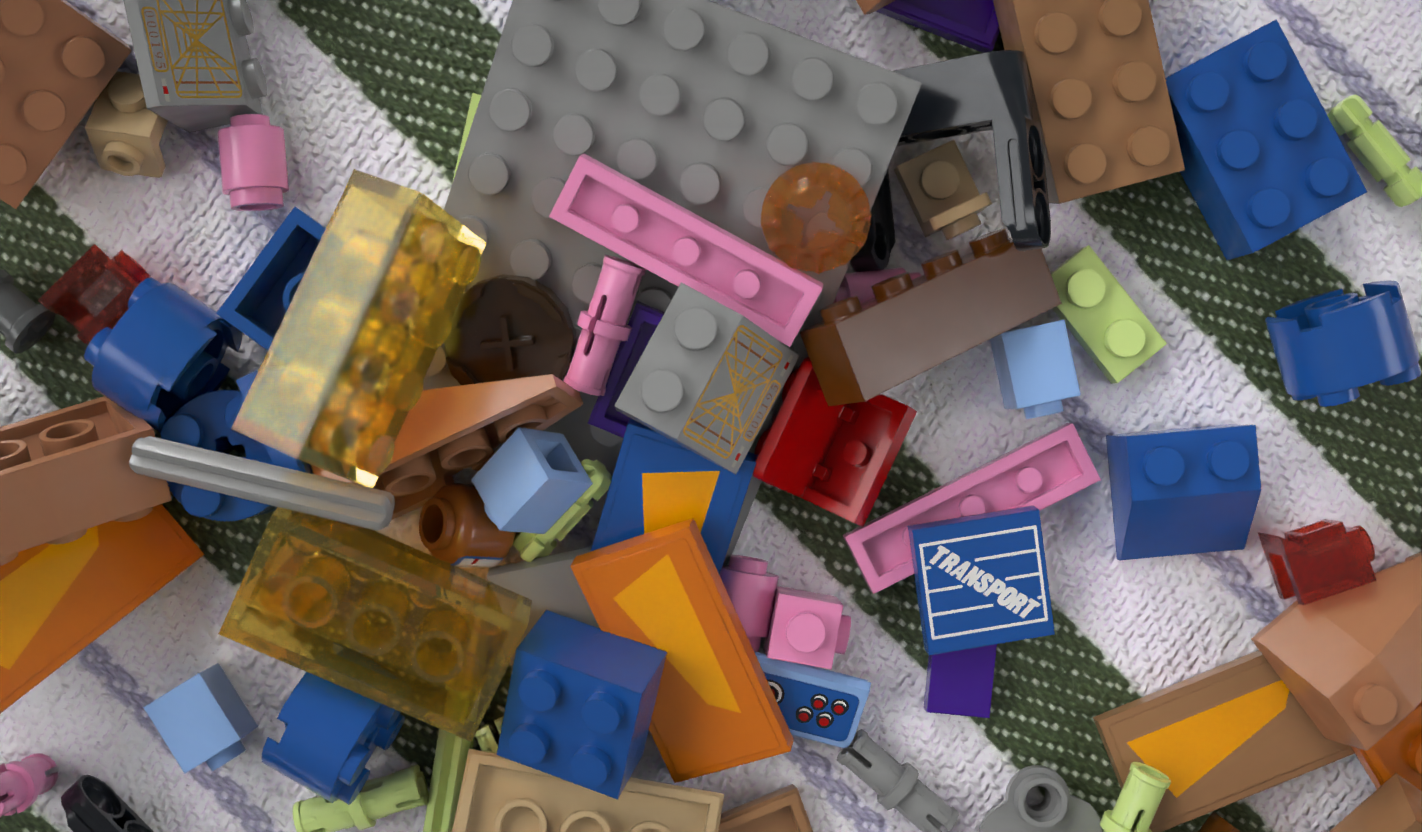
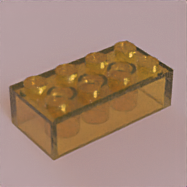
[231,169,487,488]
[218,507,532,742]

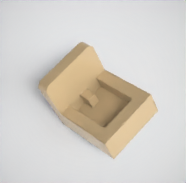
[85,71,168,178]

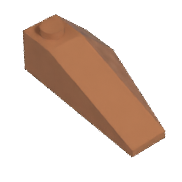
[301,374,583,520]
[1251,552,1422,751]

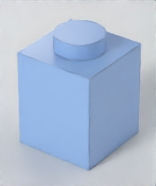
[990,320,1081,419]
[471,427,593,534]
[143,663,258,773]

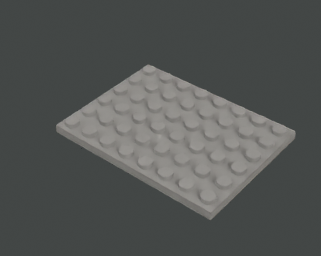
[383,0,922,567]

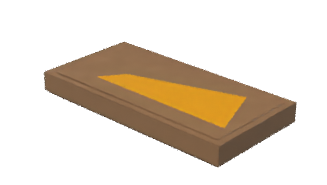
[1093,650,1355,832]

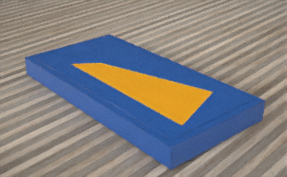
[591,418,758,575]

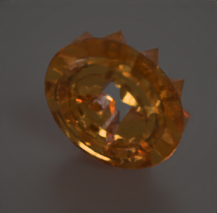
[760,162,871,274]

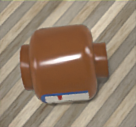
[419,483,518,569]

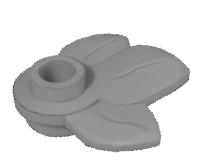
[979,765,1102,832]

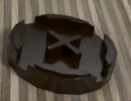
[443,274,576,385]

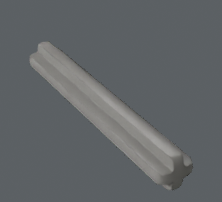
[129,436,395,530]

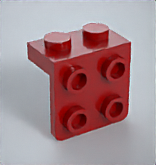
[752,357,917,527]

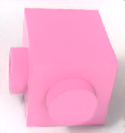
[763,586,851,670]

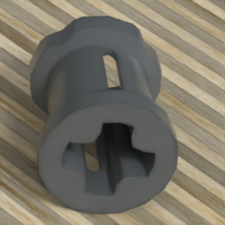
[0,269,56,354]

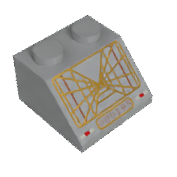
[123,0,267,133]
[614,283,800,475]

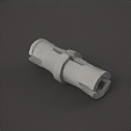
[836,729,959,832]

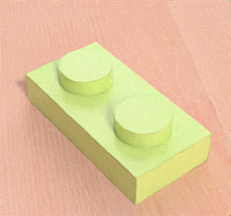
[1051,245,1167,384]

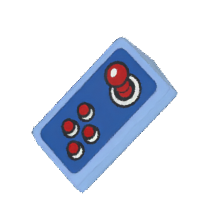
[754,651,871,748]

